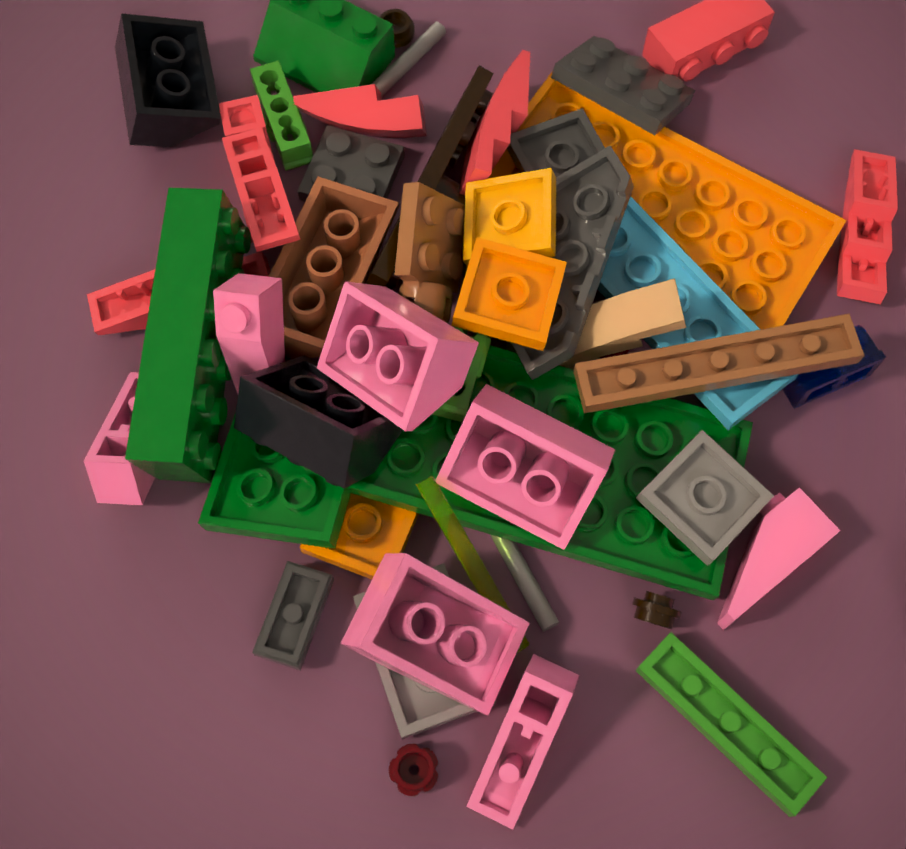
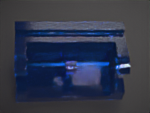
[782,325,886,409]

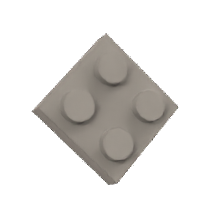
[636,430,774,566]

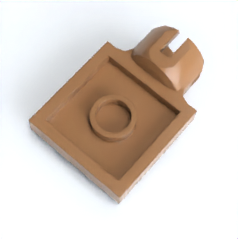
[394,182,465,323]

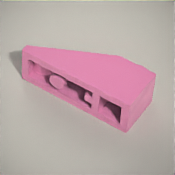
[213,273,285,394]
[84,372,155,505]
[717,487,840,630]
[466,654,579,829]

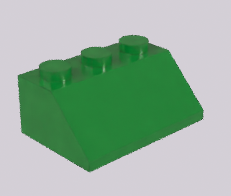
[253,0,395,93]

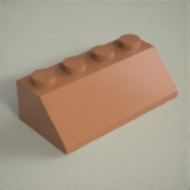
[268,176,399,359]

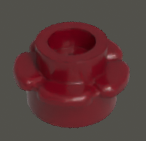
[389,744,438,796]

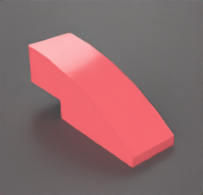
[293,84,427,138]

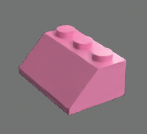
[317,281,479,431]
[434,384,615,550]

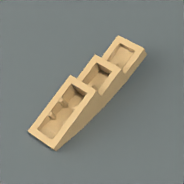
[506,278,686,370]

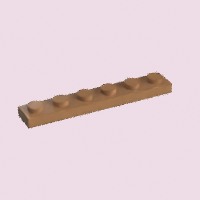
[574,313,864,414]

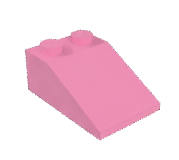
[340,553,530,716]

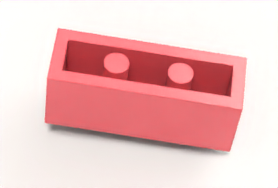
[642,0,775,81]

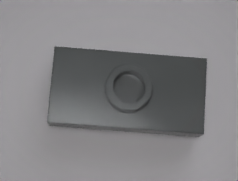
[252,561,334,671]

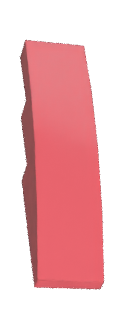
[459,50,530,195]
[222,127,300,252]
[837,149,898,305]
[87,251,271,335]

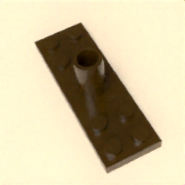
[365,65,494,290]

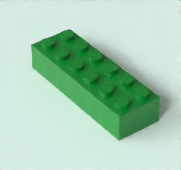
[125,187,251,483]

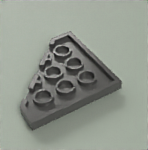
[462,146,634,380]

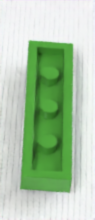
[635,632,828,817]

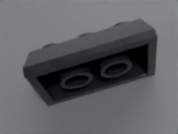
[115,13,221,147]
[234,355,403,489]

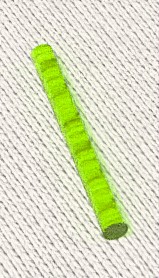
[416,475,530,653]

